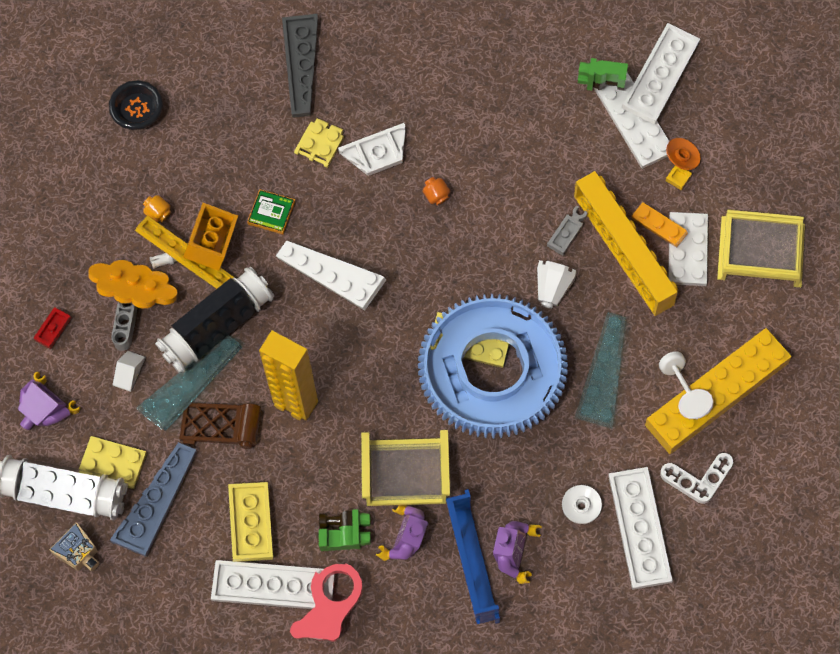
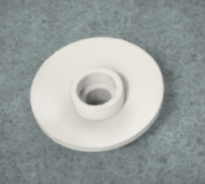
[562,485,602,524]

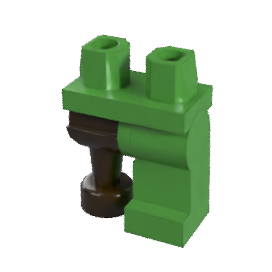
[578,58,628,91]
[319,509,371,551]

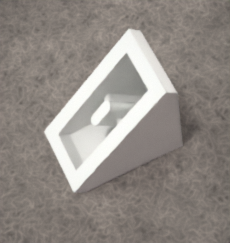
[113,351,146,392]

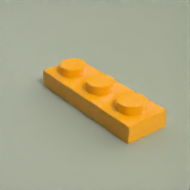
[631,202,688,248]

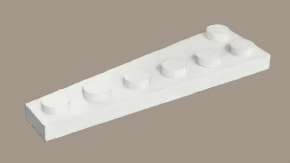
[276,241,386,310]

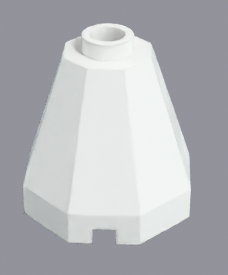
[537,260,577,309]

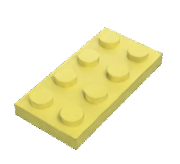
[430,312,509,368]
[228,482,273,562]

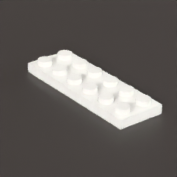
[621,23,700,125]
[594,72,669,169]
[608,467,672,590]
[211,560,335,609]

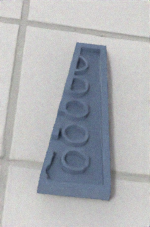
[110,442,197,557]

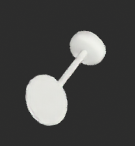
[659,352,714,419]

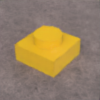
[666,166,692,190]

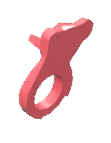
[290,563,362,642]

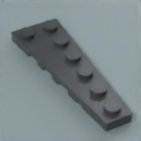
[282,14,318,118]

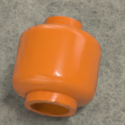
[423,177,450,206]

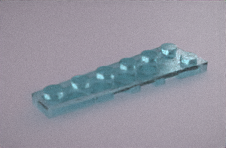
[136,336,242,431]

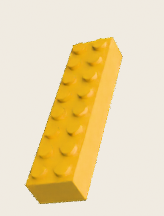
[574,171,678,316]
[645,328,792,454]
[259,330,318,421]

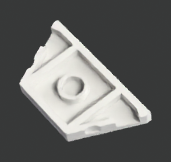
[338,123,405,176]

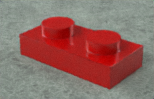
[33,307,72,349]

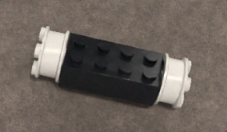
[155,267,275,374]
[0,455,128,521]

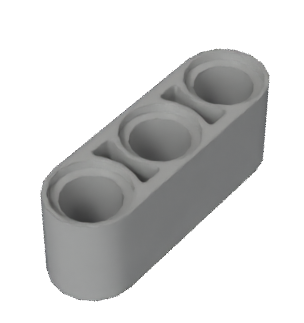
[111,302,138,351]

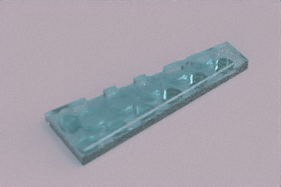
[575,312,626,429]

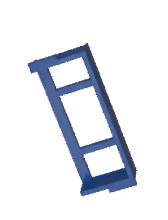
[446,489,500,624]

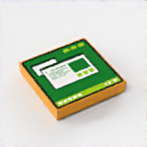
[247,190,295,234]

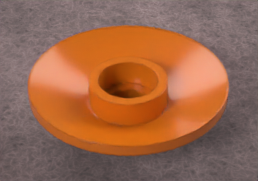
[666,138,700,170]

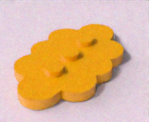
[88,260,177,309]

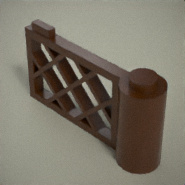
[179,402,261,449]

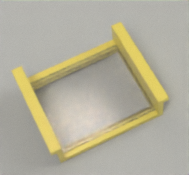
[717,210,805,288]
[361,430,450,506]

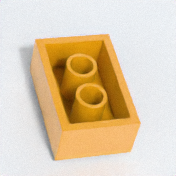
[183,203,238,271]

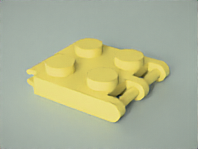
[294,118,344,168]

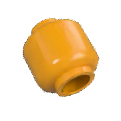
[143,195,171,223]

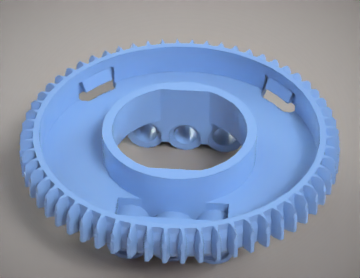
[418,294,568,438]

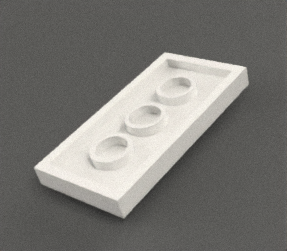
[668,212,708,286]

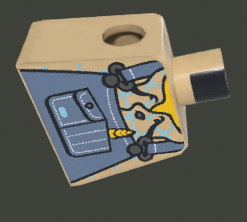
[50,523,100,572]

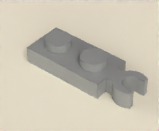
[547,206,587,256]

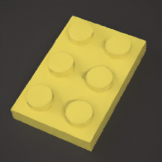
[79,436,147,489]

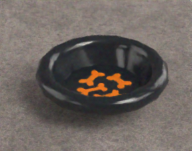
[109,80,163,130]

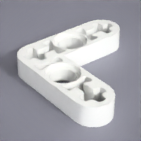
[660,453,733,504]

